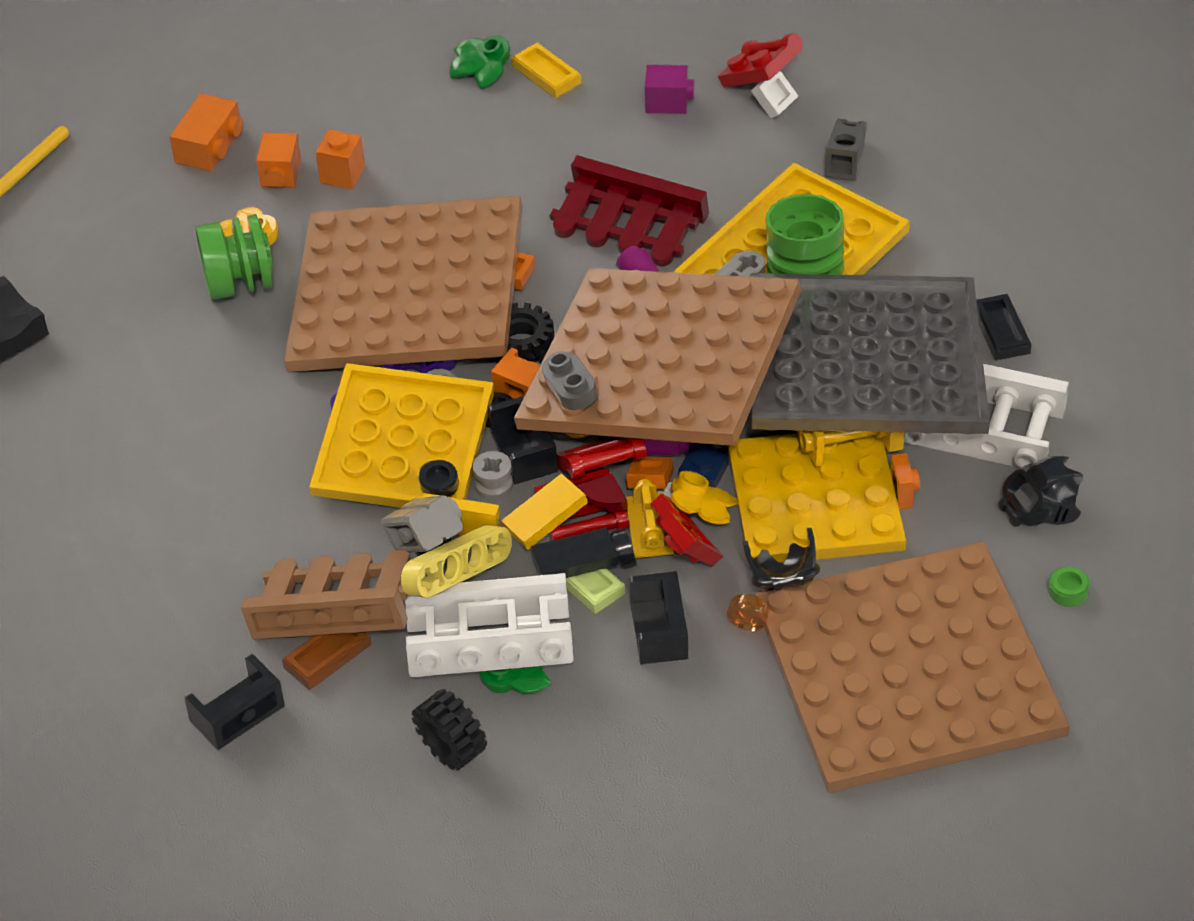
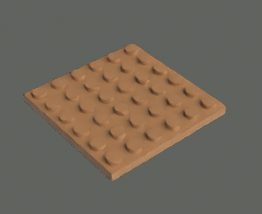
[284,196,523,372]
[514,268,802,446]
[755,541,1069,793]

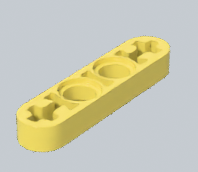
[401,525,512,598]

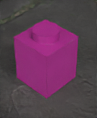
[645,65,695,114]

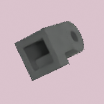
[824,118,867,181]

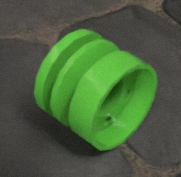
[766,194,844,275]
[195,214,273,301]

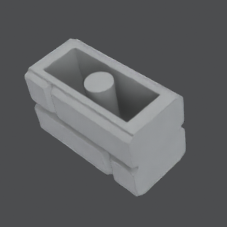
[381,495,463,553]

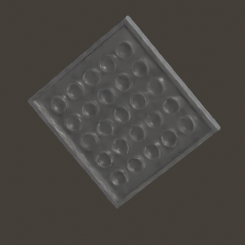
[750,273,990,434]

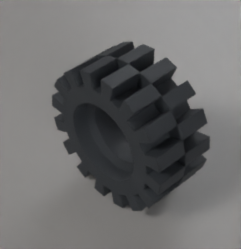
[491,302,554,364]
[412,689,487,770]

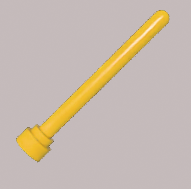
[0,126,69,198]

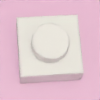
[751,71,798,118]

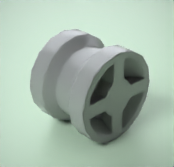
[473,451,513,500]

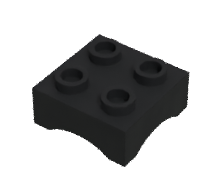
[0,276,49,362]

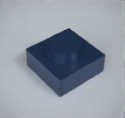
[678,444,729,487]

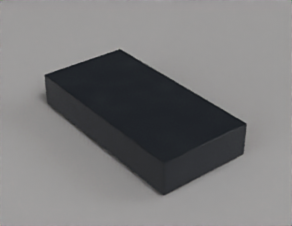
[976,293,1032,361]
[530,527,619,578]

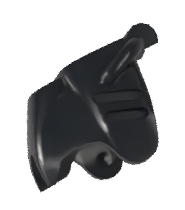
[998,456,1083,527]
[742,527,820,591]

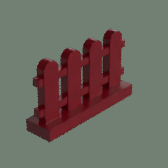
[550,155,709,267]

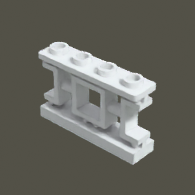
[405,573,574,677]

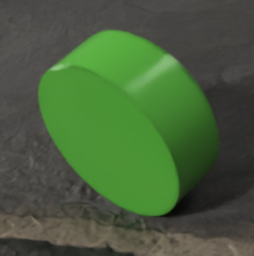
[1048,567,1090,607]

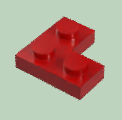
[650,493,723,567]

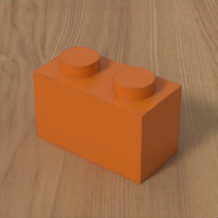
[169,93,243,171]

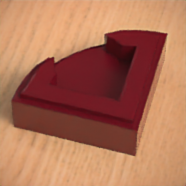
[576,474,628,512]

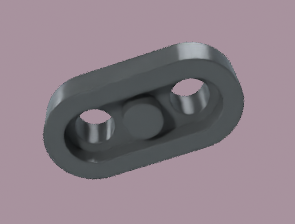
[542,351,598,410]

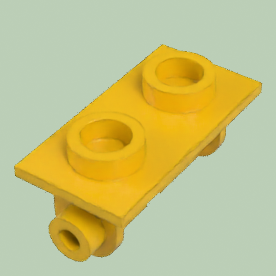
[626,479,674,558]

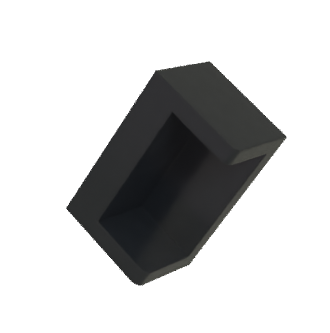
[488,396,558,485]
[629,571,689,665]
[184,654,285,750]

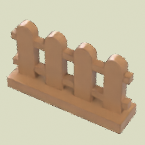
[241,550,411,639]

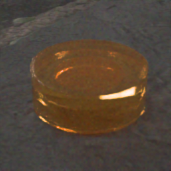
[727,594,770,631]

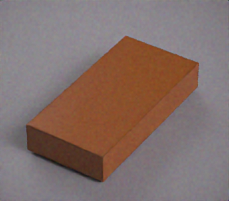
[282,632,371,691]

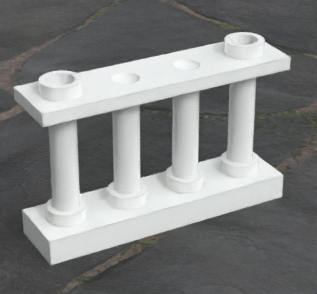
[904,364,1069,468]

